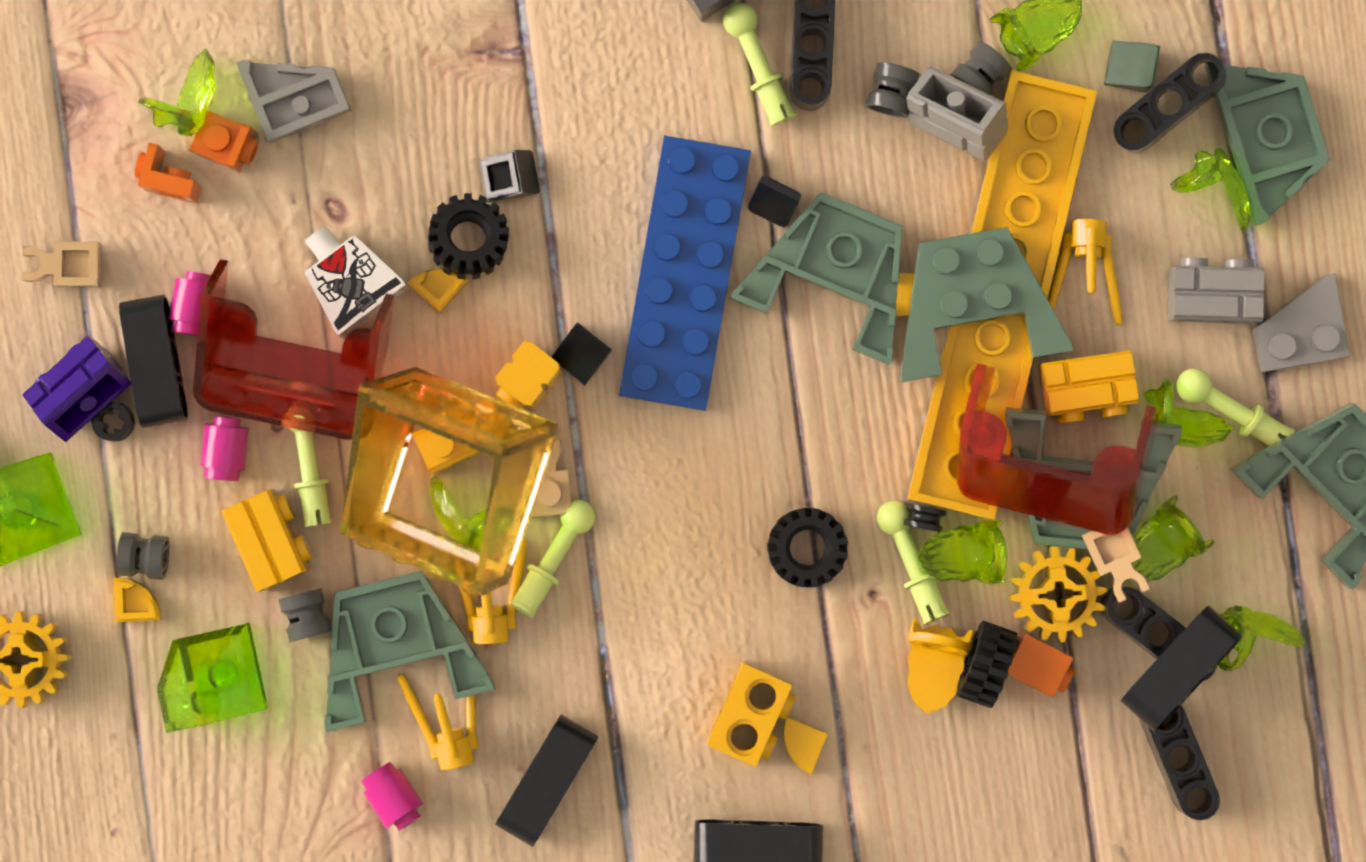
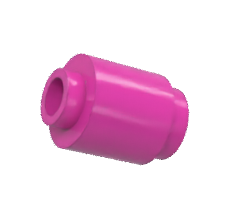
[168,271,220,338]
[200,416,249,481]
[361,762,424,831]

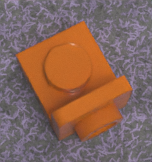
[189,110,259,173]
[135,143,201,204]

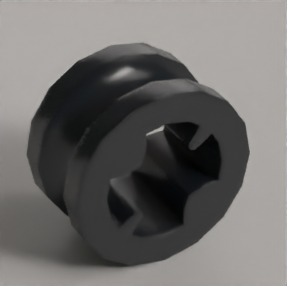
[91,402,135,442]
[904,503,947,533]

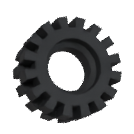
[428,193,509,280]
[767,508,848,588]
[956,621,1018,708]

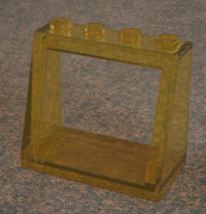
[340,367,558,596]

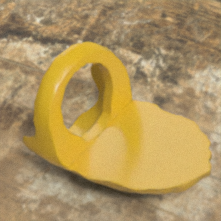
[907,619,974,714]

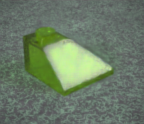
[0,453,82,566]
[157,623,268,733]

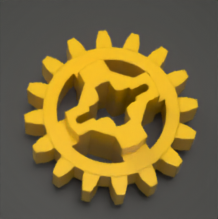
[1008,546,1107,643]
[0,611,72,708]

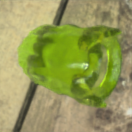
[989,0,1082,71]
[138,49,216,137]
[1170,148,1251,233]
[1142,378,1233,448]
[430,475,513,556]
[1133,495,1214,581]
[917,520,1007,585]
[1218,605,1305,672]

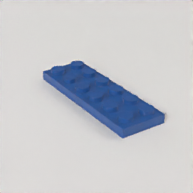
[619,135,751,411]

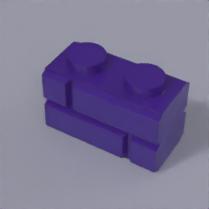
[22,335,131,442]

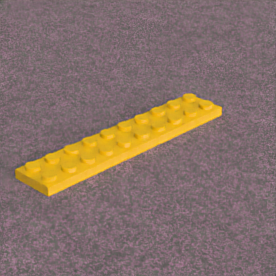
[907,70,1097,520]

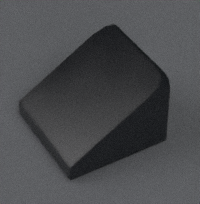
[479,150,540,202]
[748,175,802,227]
[551,322,612,385]

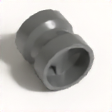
[950,41,1012,95]
[866,62,920,118]
[116,532,170,580]
[278,588,332,642]

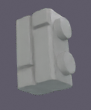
[906,66,1008,161]
[1167,257,1265,324]

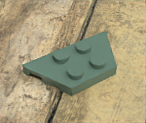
[1204,63,1330,226]

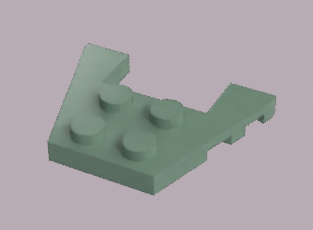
[730,192,902,365]
[900,227,1073,383]
[1230,403,1366,590]
[1005,407,1182,550]
[325,570,496,732]

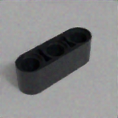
[790,0,835,111]
[1113,53,1227,153]
[119,294,188,428]
[1100,586,1217,681]
[1121,605,1243,732]
[1139,705,1220,821]
[495,714,599,847]
[693,819,823,862]

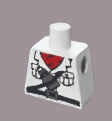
[305,226,410,338]

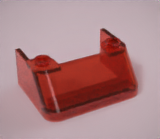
[193,259,395,440]
[957,363,1161,535]

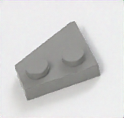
[236,60,351,143]
[1252,273,1350,373]

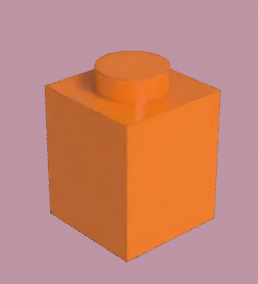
[1008,632,1075,698]

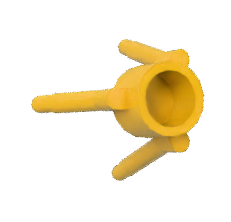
[1048,219,1123,325]
[454,539,527,644]
[397,674,479,770]

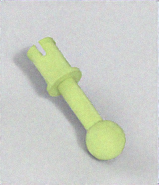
[723,2,797,127]
[1176,368,1295,446]
[283,398,332,528]
[510,499,596,618]
[877,500,950,625]

